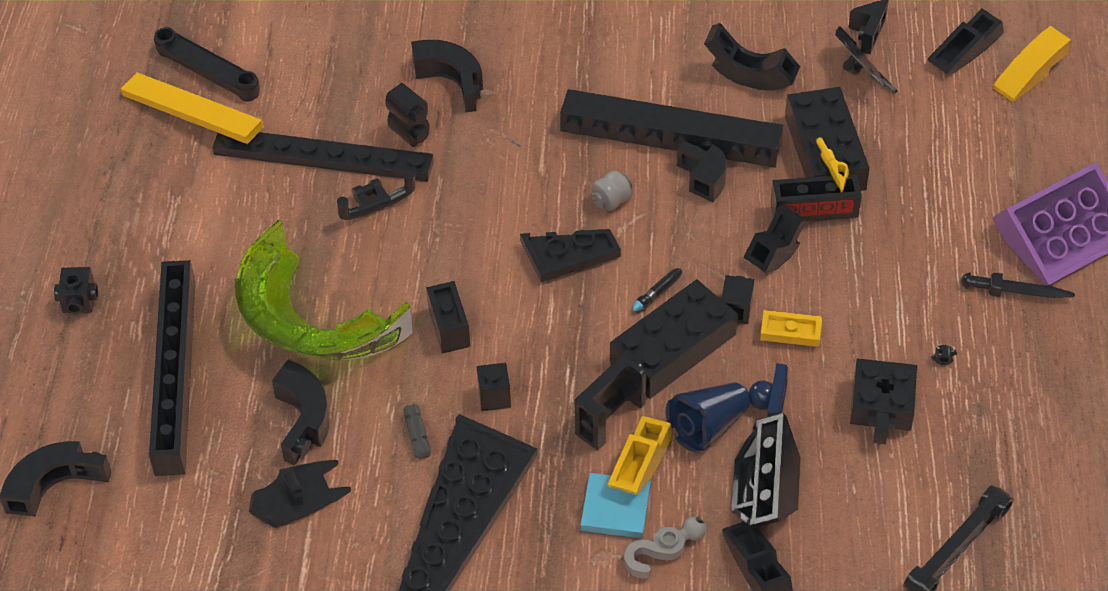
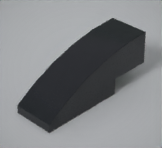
[928,8,1004,75]
[722,522,793,591]

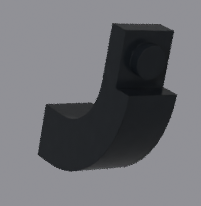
[704,23,800,90]
[411,40,483,112]
[272,359,330,465]
[0,441,112,517]

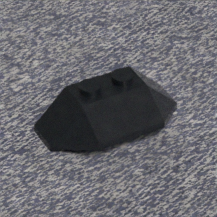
[731,413,801,528]

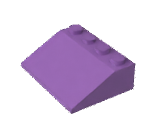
[992,162,1108,286]

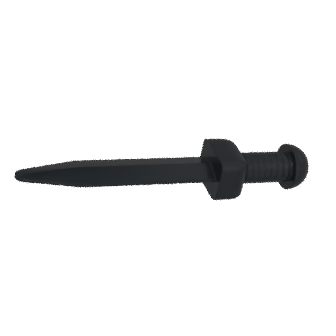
[961,272,1075,298]

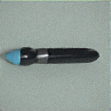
[633,268,682,312]

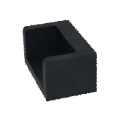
[426,281,470,354]

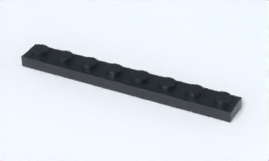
[212,132,434,182]

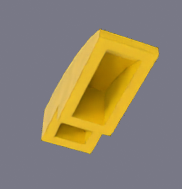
[993,26,1071,103]
[607,416,673,495]

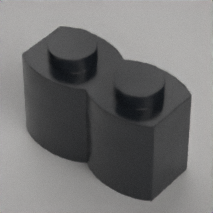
[385,83,430,147]

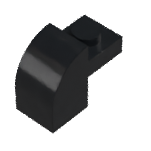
[677,141,727,202]
[744,205,807,273]

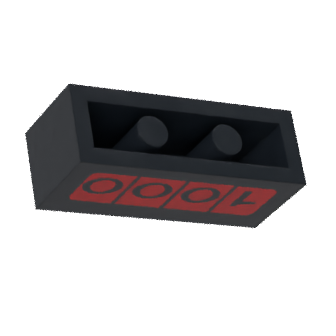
[770,174,862,221]

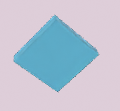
[581,473,651,539]

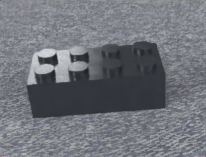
[785,87,870,191]
[610,279,738,399]

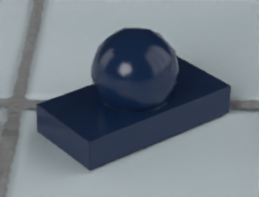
[748,363,788,417]

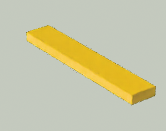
[120,72,264,144]

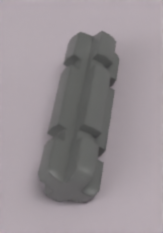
[403,404,431,459]

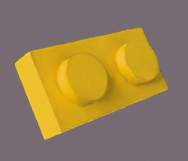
[760,310,822,347]

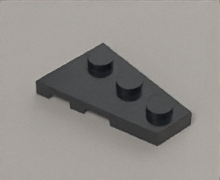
[520,229,621,282]

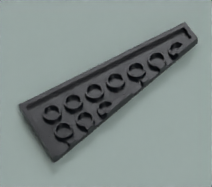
[399,414,538,591]

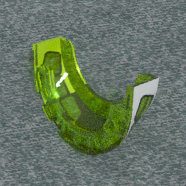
[235,220,413,360]

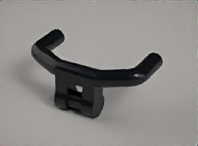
[337,170,416,220]

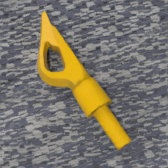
[816,138,849,192]

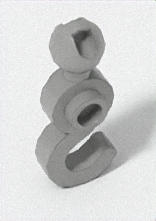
[624,516,707,578]

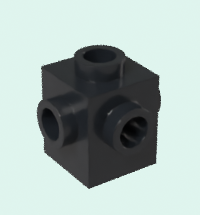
[54,267,98,314]

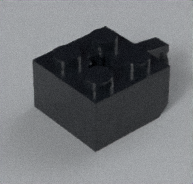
[850,358,917,444]

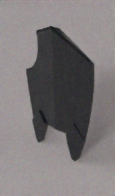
[835,26,898,93]
[249,460,351,528]

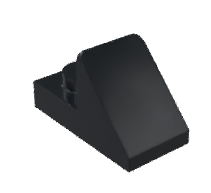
[848,0,889,55]

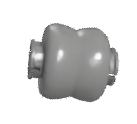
[591,170,633,211]

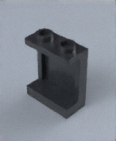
[574,355,646,451]

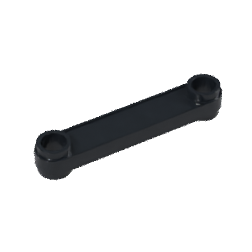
[154,27,260,101]
[903,485,1014,591]

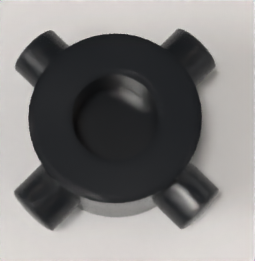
[931,345,957,365]

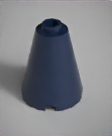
[665,382,750,452]

